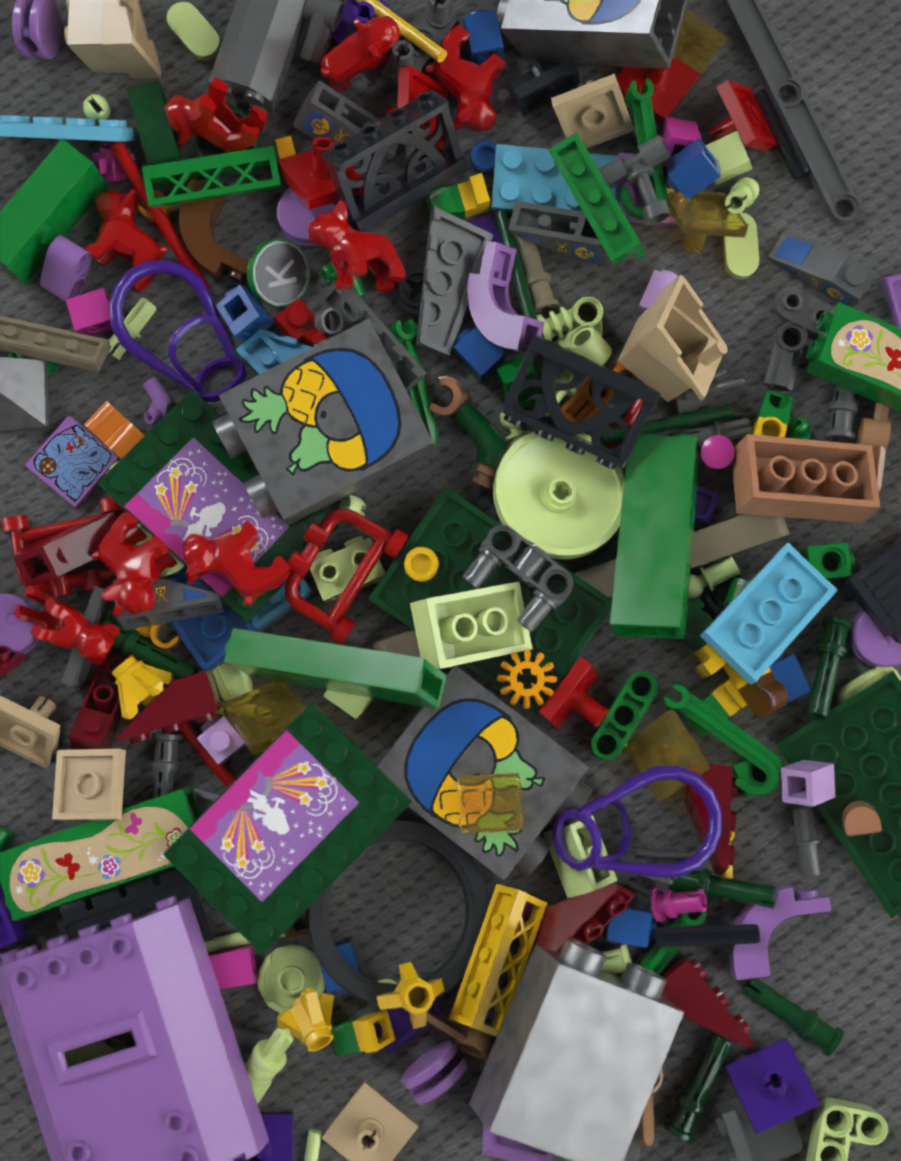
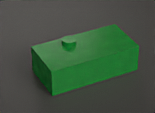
[0,139,108,285]

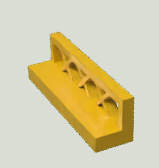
[449,884,547,1037]

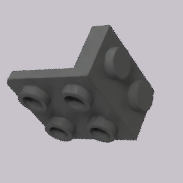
[714,1096,803,1161]

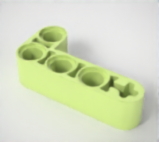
[806,1098,888,1161]

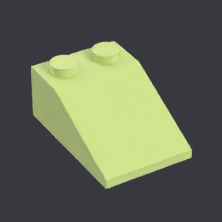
[410,581,532,669]

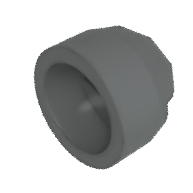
[314,308,344,335]

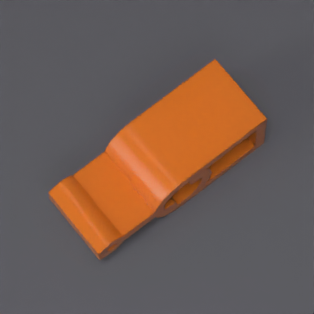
[561,360,627,422]
[84,401,145,459]

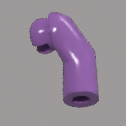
[143,377,172,426]

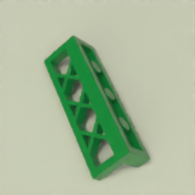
[548,132,646,265]
[142,146,281,209]

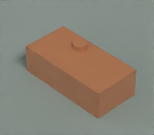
[732,434,880,523]

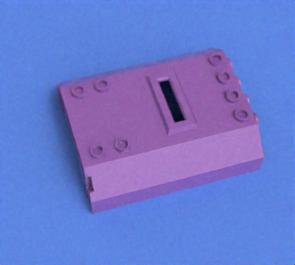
[0,896,269,1161]

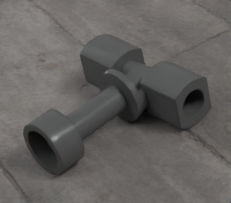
[600,135,671,226]

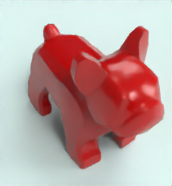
[320,16,400,93]
[425,24,506,132]
[165,77,268,153]
[85,189,168,294]
[308,200,405,292]
[92,511,177,617]
[182,520,291,606]
[13,585,120,665]

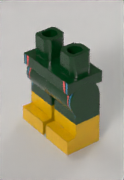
[679,598,727,679]

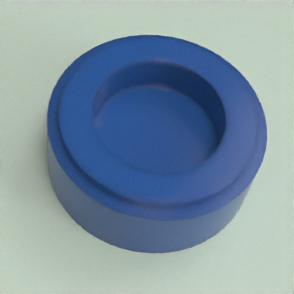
[469,140,496,174]

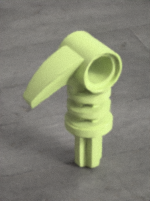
[514,297,603,352]
[535,324,612,416]
[244,1028,293,1104]

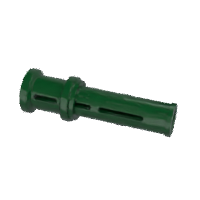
[104,616,197,680]
[806,616,853,720]
[669,862,778,909]
[741,978,844,1056]
[663,1034,733,1143]

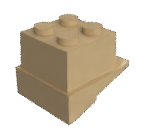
[64,0,161,78]
[618,274,728,402]

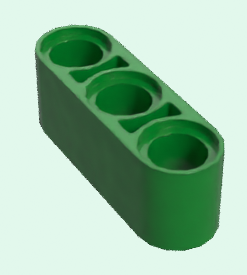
[589,671,657,760]

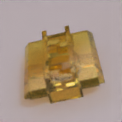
[673,8,728,76]
[457,773,523,833]

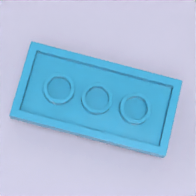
[0,115,137,142]
[491,144,616,214]
[700,543,837,685]

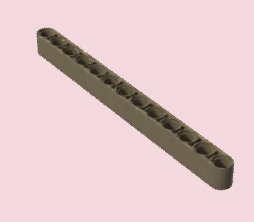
[372,514,790,658]

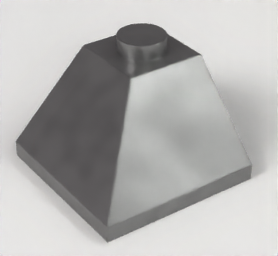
[0,357,49,432]

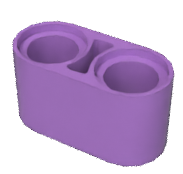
[40,235,92,302]

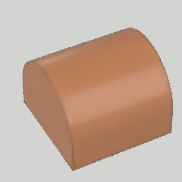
[842,801,882,836]

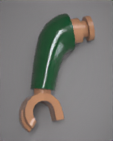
[428,376,510,490]

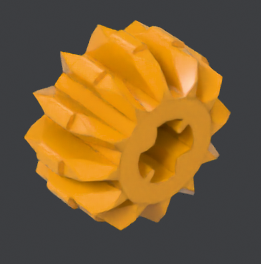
[497,649,557,708]

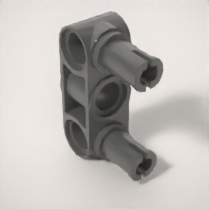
[381,0,460,89]
[462,525,573,632]

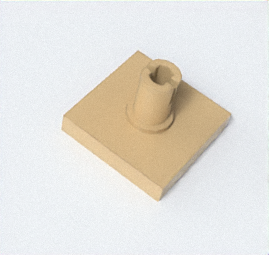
[551,74,635,148]
[0,696,61,768]
[52,749,126,821]
[322,1080,419,1161]

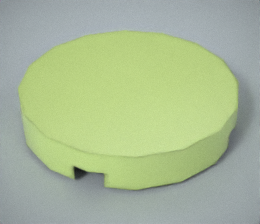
[257,944,325,1013]

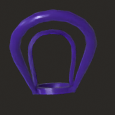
[109,260,246,402]
[552,766,722,878]

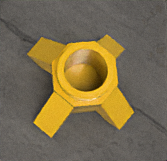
[112,656,174,720]
[377,962,445,1029]
[277,988,334,1052]

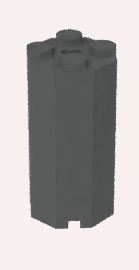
[208,0,306,114]

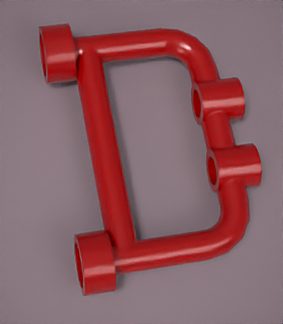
[1,497,124,598]
[284,508,409,645]

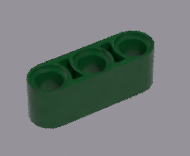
[127,79,182,166]

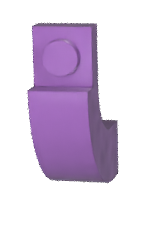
[467,241,544,355]
[728,884,831,980]

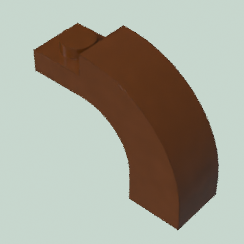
[179,177,249,285]

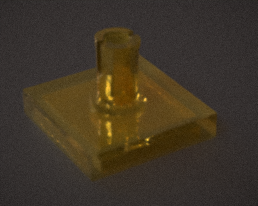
[666,189,749,253]
[222,681,306,755]
[625,709,711,803]

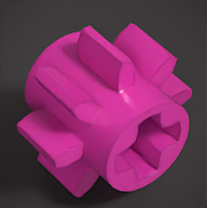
[93,141,135,182]

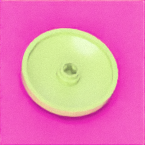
[493,431,625,559]

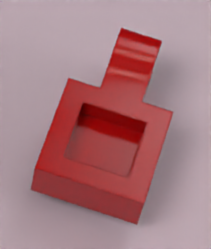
[273,298,328,347]

